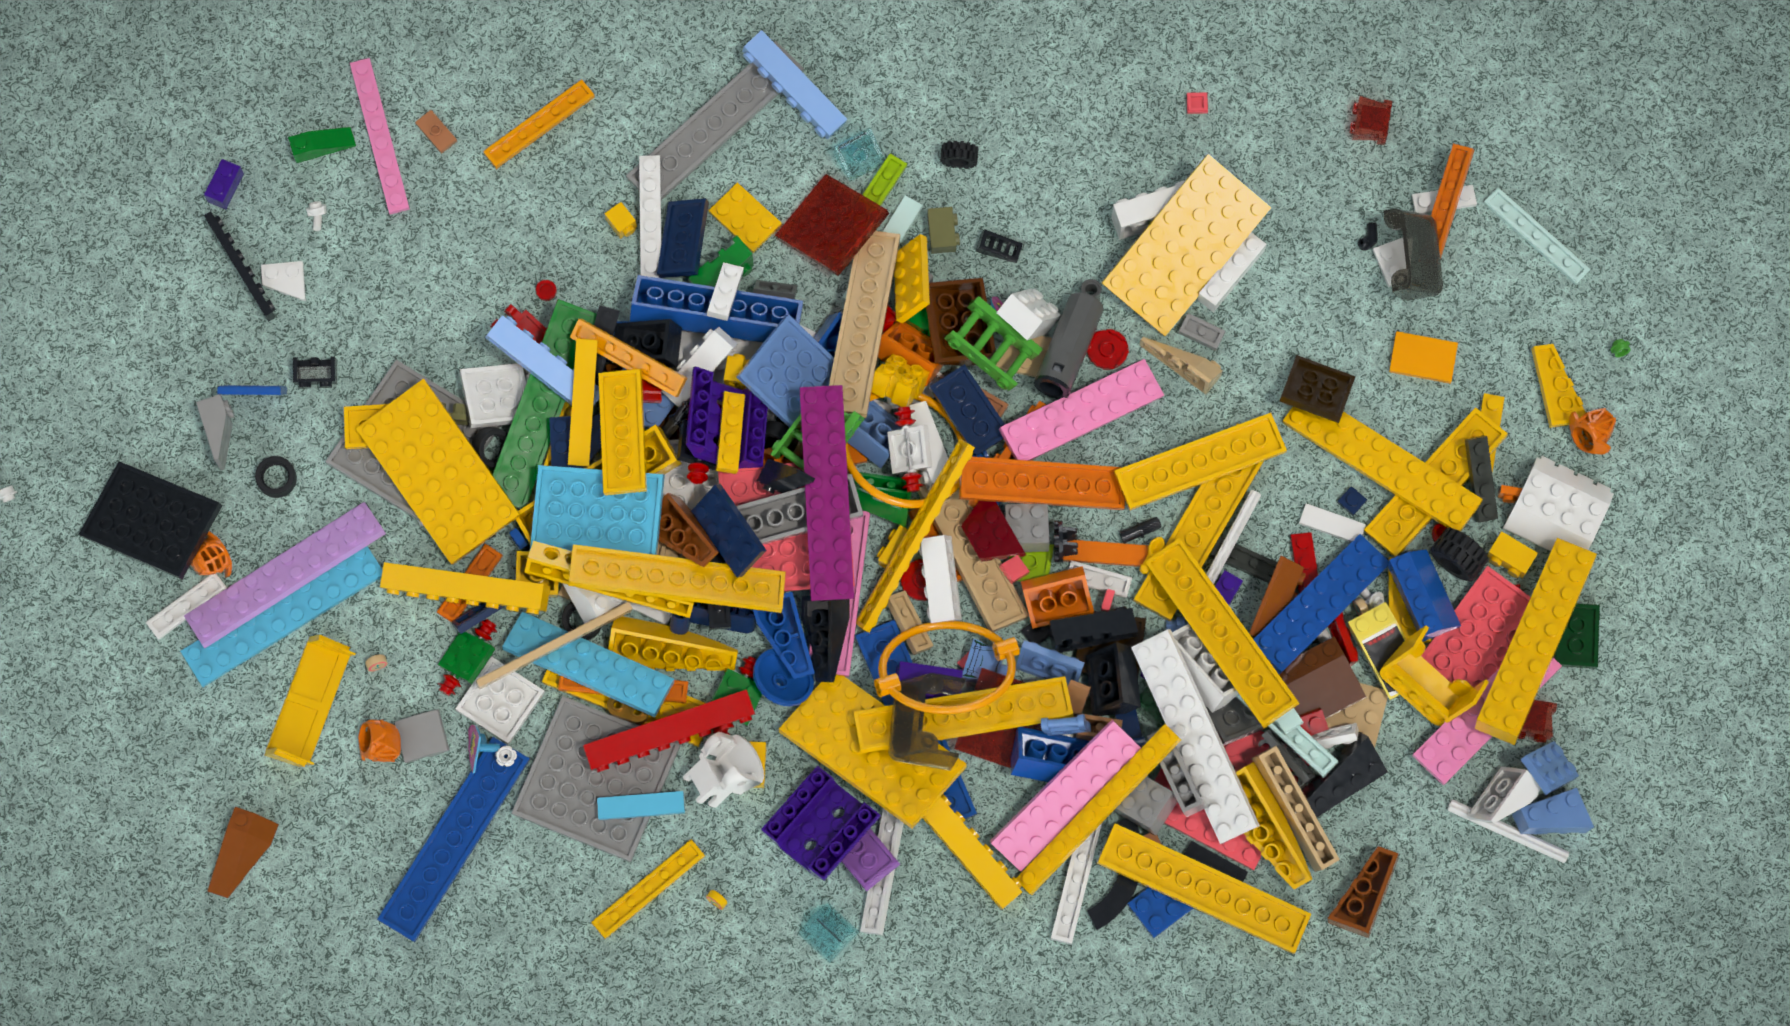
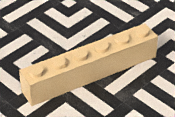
[1251,746,1340,872]

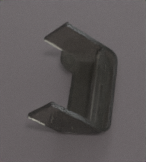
[888,673,966,771]

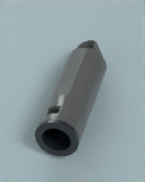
[1034,279,1104,399]

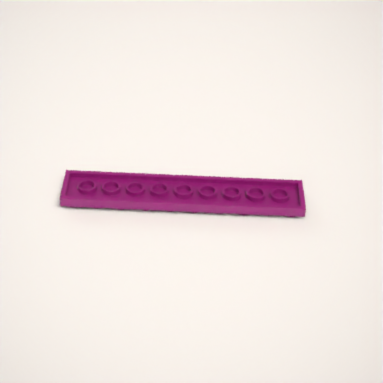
[800,385,854,601]

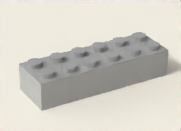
[736,474,863,545]

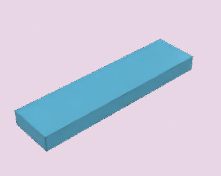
[597,791,685,820]

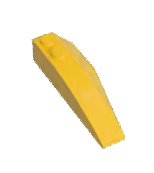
[608,616,738,671]
[1236,762,1312,889]

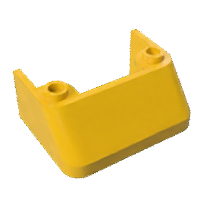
[1380,625,1489,726]

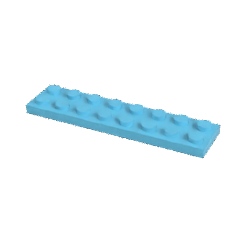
[502,612,674,717]

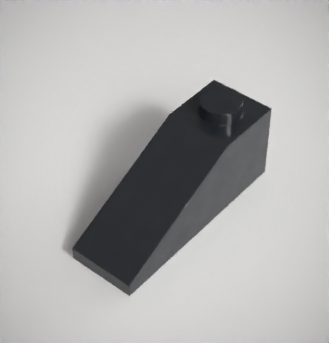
[757,459,815,494]

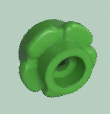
[1610,339,1631,358]

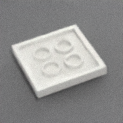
[459,364,526,428]
[455,657,545,745]

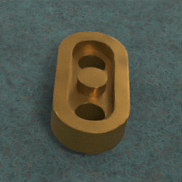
[607,698,649,724]

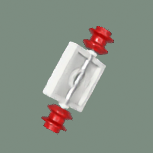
[887,407,932,492]

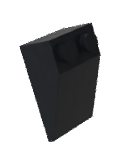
[610,319,682,368]

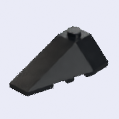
[801,596,850,682]

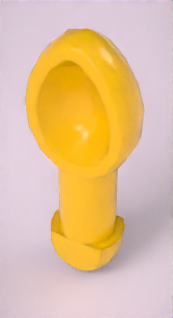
[1140,537,1165,574]

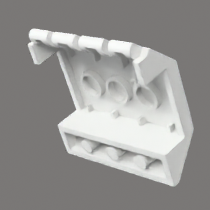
[1503,456,1614,551]

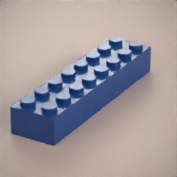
[630,275,803,343]

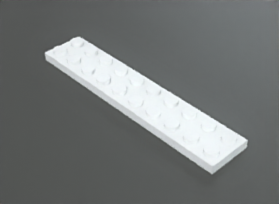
[1131,629,1260,844]

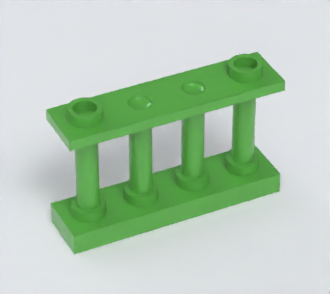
[944,296,1043,391]
[771,411,865,471]

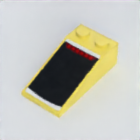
[1348,602,1406,700]

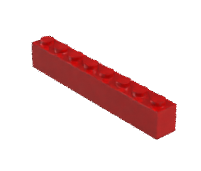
[583,689,756,773]

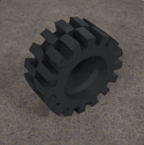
[940,141,979,169]

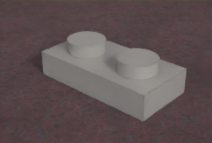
[1179,313,1225,351]

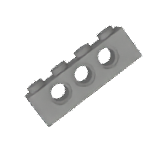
[1147,731,1206,817]

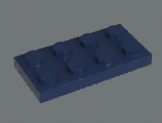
[657,198,709,278]
[929,364,1005,457]
[691,483,767,578]

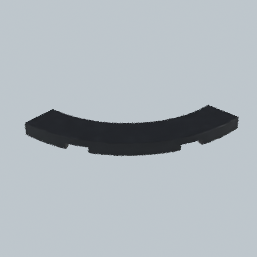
[1087,819,1141,931]

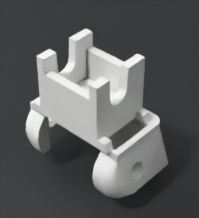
[683,732,764,808]

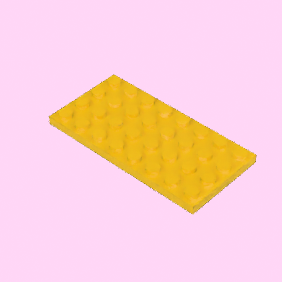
[1101,154,1271,336]
[356,379,521,565]
[779,674,967,829]

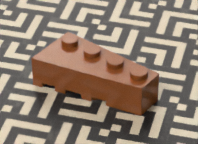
[1327,846,1399,938]

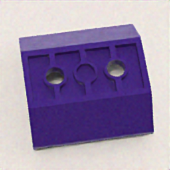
[686,366,768,469]
[761,765,881,881]

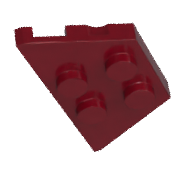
[961,500,1026,562]

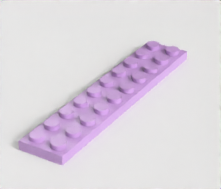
[184,502,386,648]

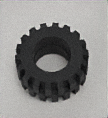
[1430,528,1489,582]

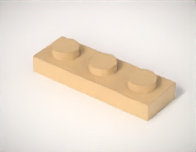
[887,590,934,655]

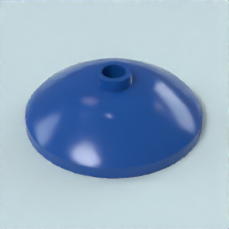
[753,649,814,706]

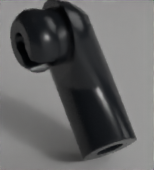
[1357,223,1378,251]

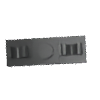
[1258,729,1316,786]

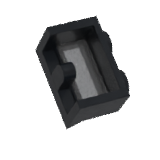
[293,356,338,389]

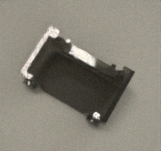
[1383,209,1443,301]

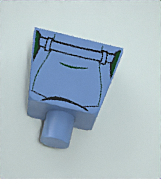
[962,639,1007,686]

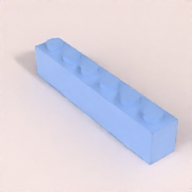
[742,30,847,140]
[485,315,599,406]

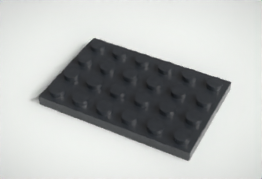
[78,461,223,580]

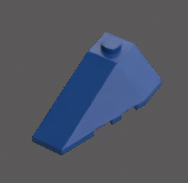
[753,592,815,679]

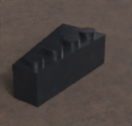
[1048,606,1138,653]
[1302,732,1388,818]

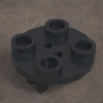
[1054,520,1078,563]

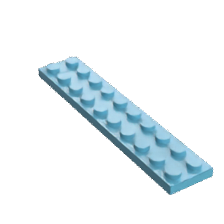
[180,546,383,687]

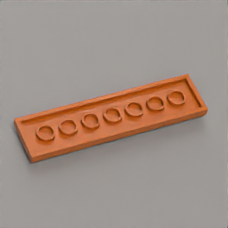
[959,457,1125,510]

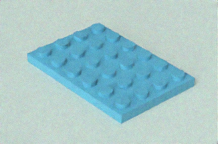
[530,465,665,555]

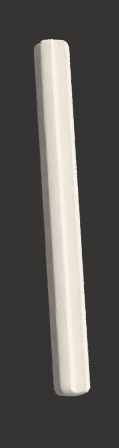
[1206,490,1261,584]
[1448,800,1569,863]

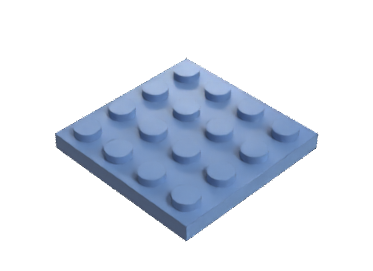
[736,314,834,431]

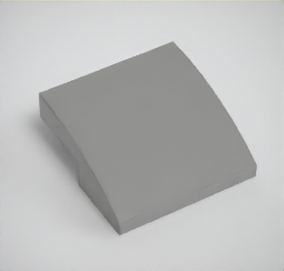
[394,710,449,763]

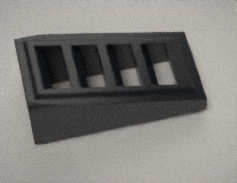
[975,229,1023,263]

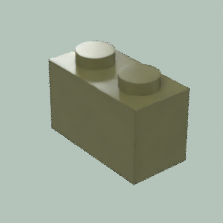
[927,207,960,254]

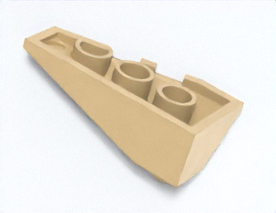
[1140,337,1223,395]

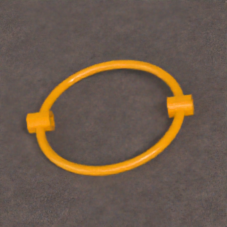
[846,392,964,508]
[874,621,1019,715]

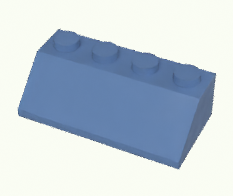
[848,401,902,468]

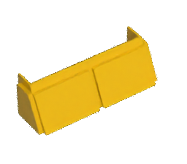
[264,634,356,767]

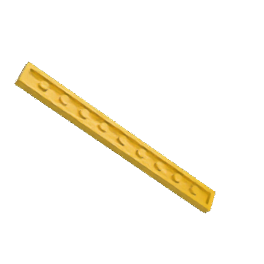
[856,439,975,633]
[1016,724,1181,895]

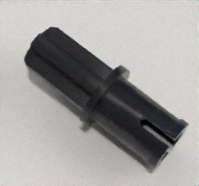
[662,401,689,440]
[1119,517,1162,544]

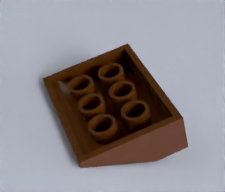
[925,278,996,366]
[1279,637,1367,719]

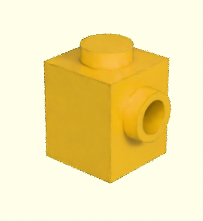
[604,202,637,239]

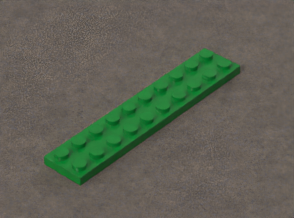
[492,299,597,509]

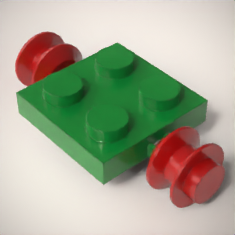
[437,619,498,696]
[711,656,762,735]

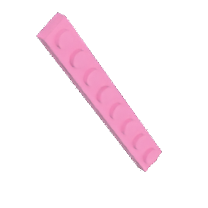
[350,58,410,215]

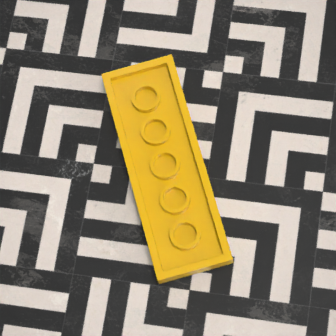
[598,369,647,496]

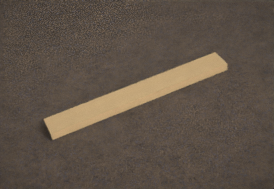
[476,602,633,690]

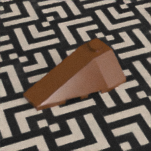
[658,493,719,567]
[208,807,279,898]

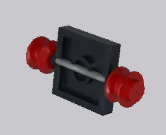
[677,419,718,484]

